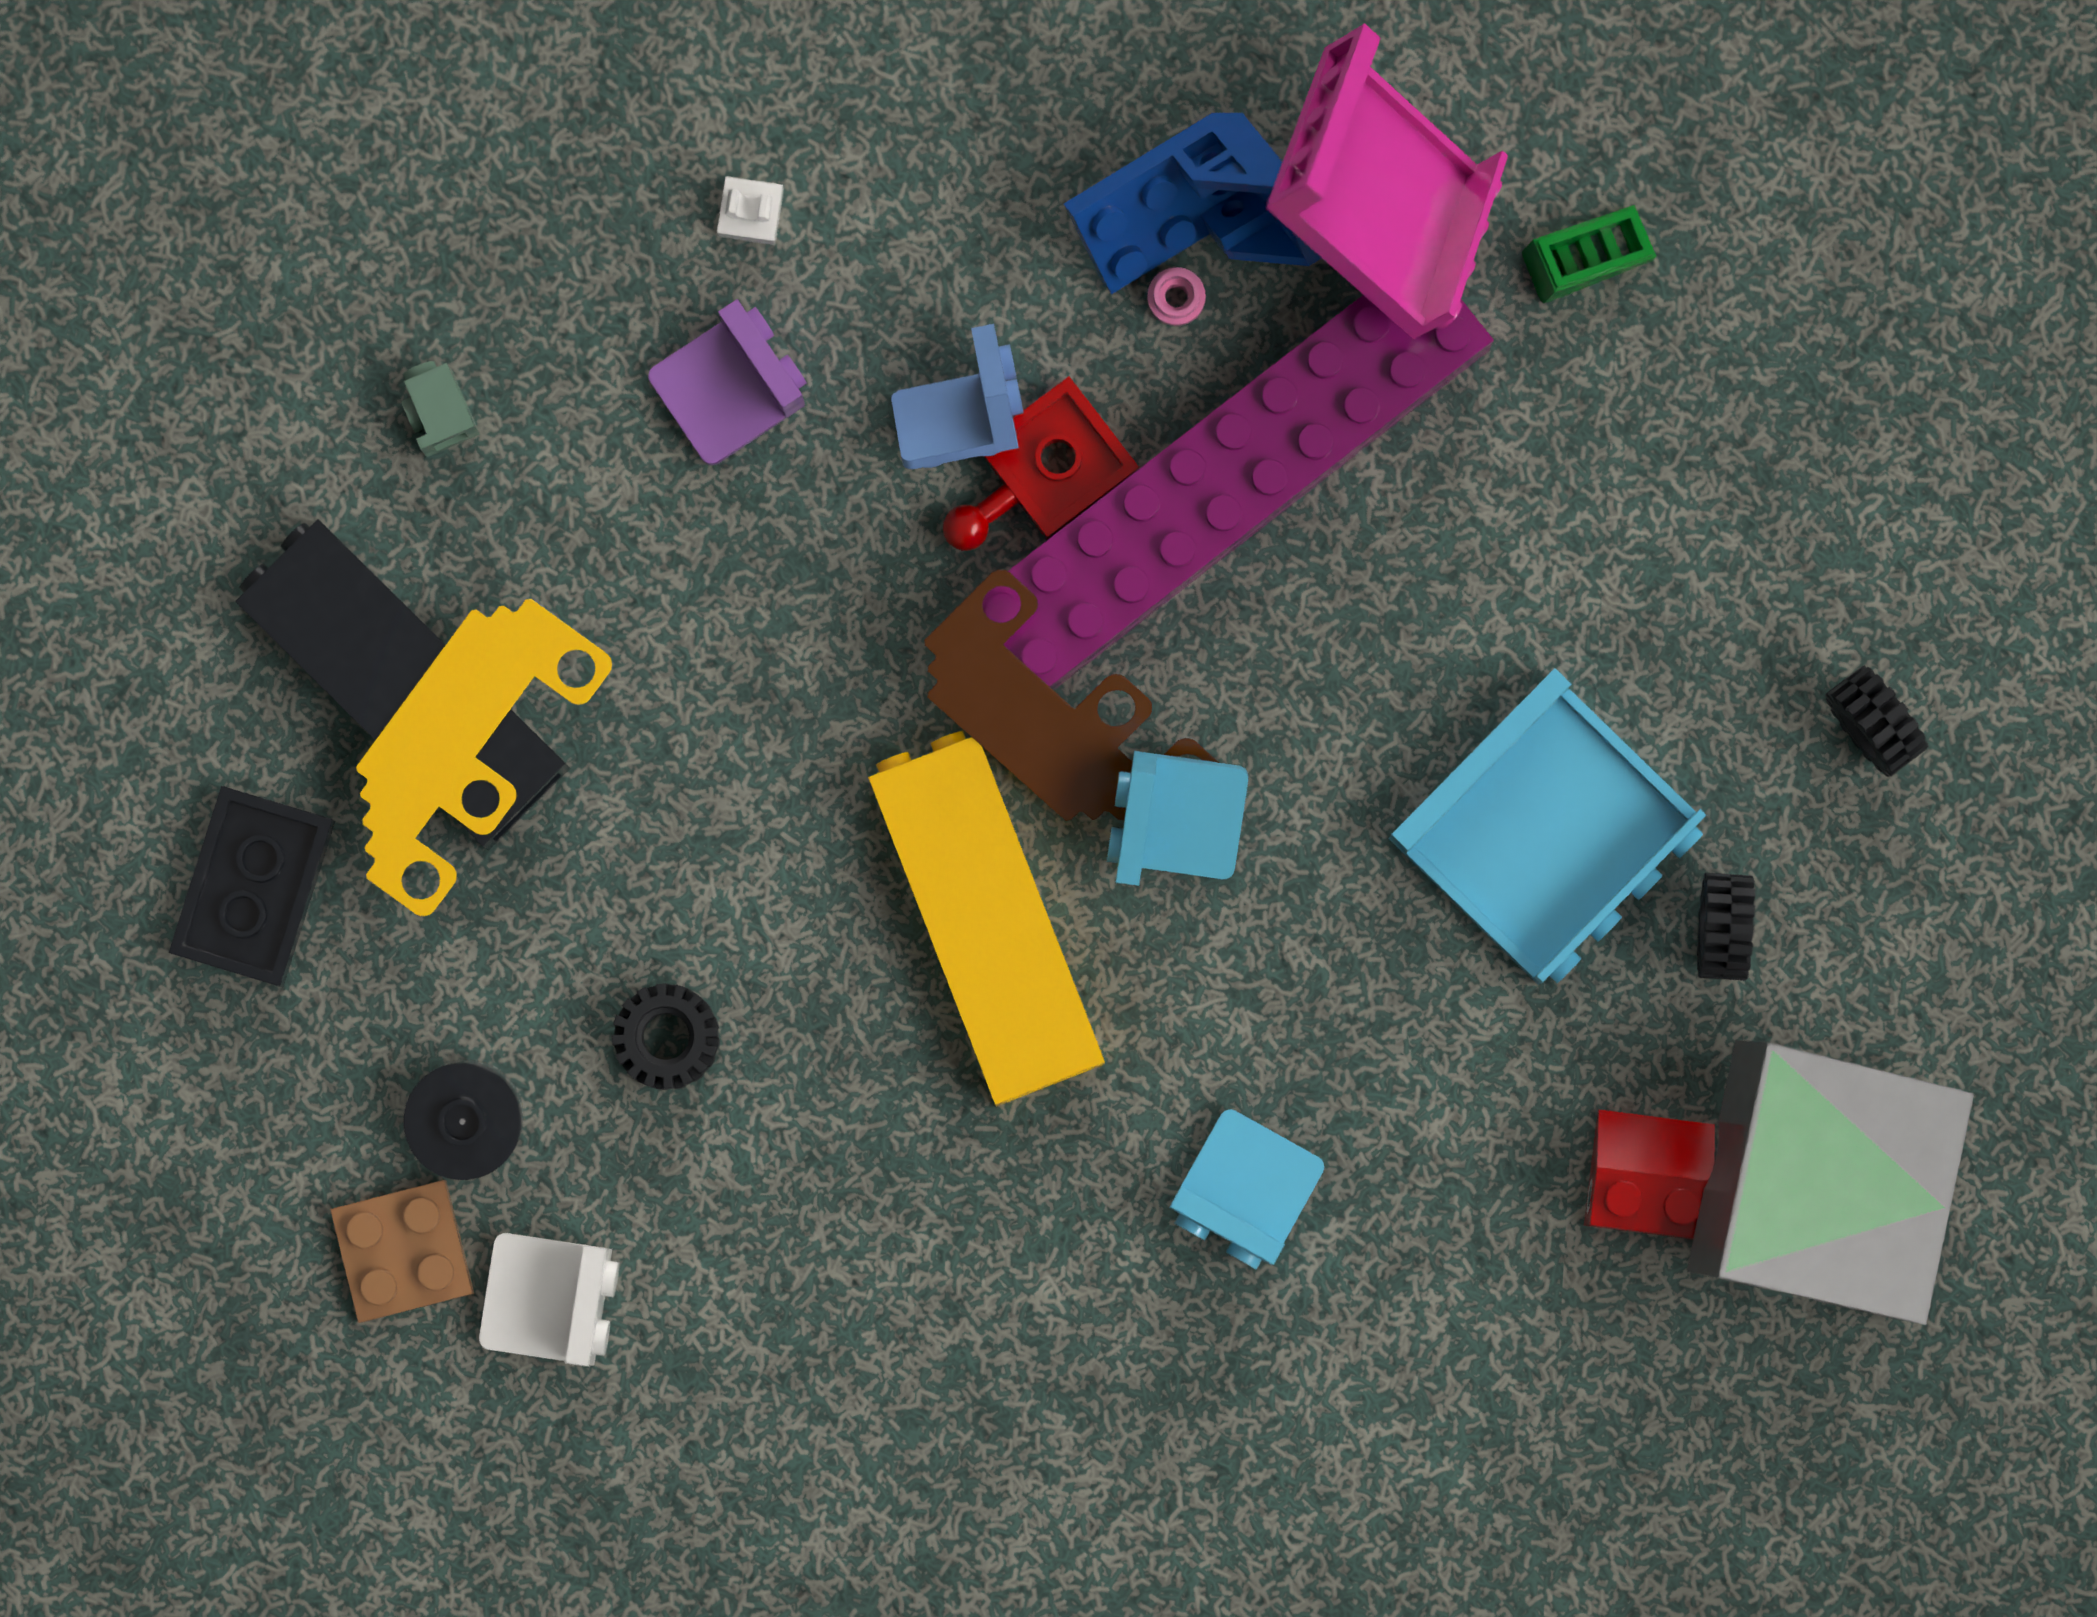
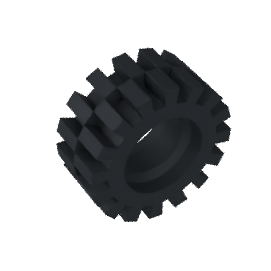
[1825,665,1928,777]
[1697,873,1755,981]
[612,983,720,1090]

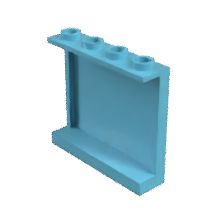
[1388,668,1706,985]

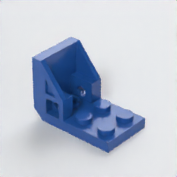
[1064,113,1322,294]

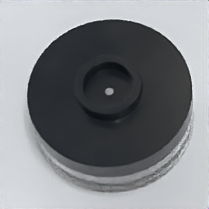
[404,1059,524,1180]

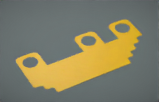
[356,599,612,916]

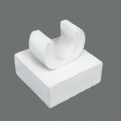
[717,177,784,245]

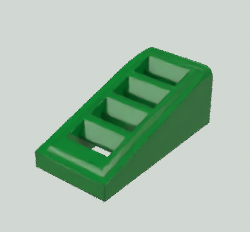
[1522,205,1657,303]

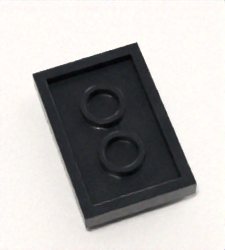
[169,786,336,988]

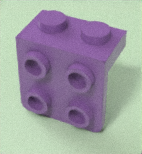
[649,299,807,465]

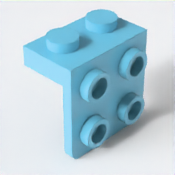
[1107,751,1248,886]
[1169,1109,1324,1270]

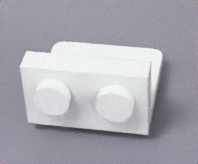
[479,1233,619,1366]

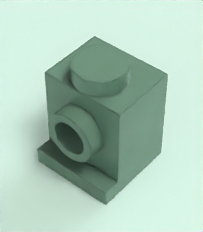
[401,361,480,457]

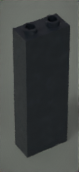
[235,519,571,851]

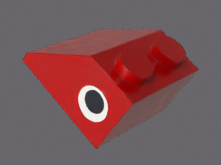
[1584,1109,1715,1240]

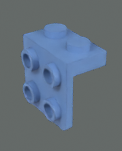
[891,324,1024,469]

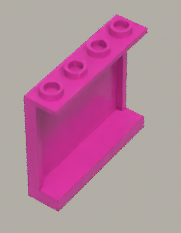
[1266,23,1508,339]

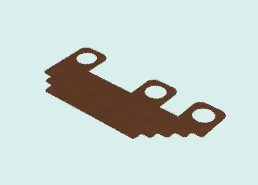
[925,570,1219,821]

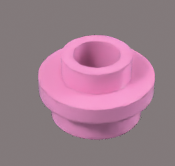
[1148,267,1205,326]

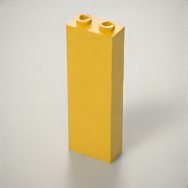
[868,731,1105,1107]

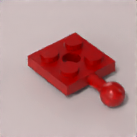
[943,376,1140,551]

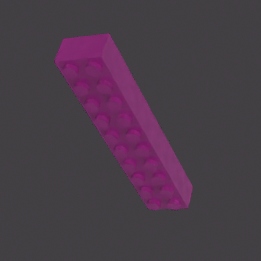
[983,295,1494,690]

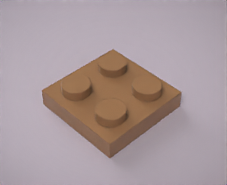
[330,1180,474,1323]

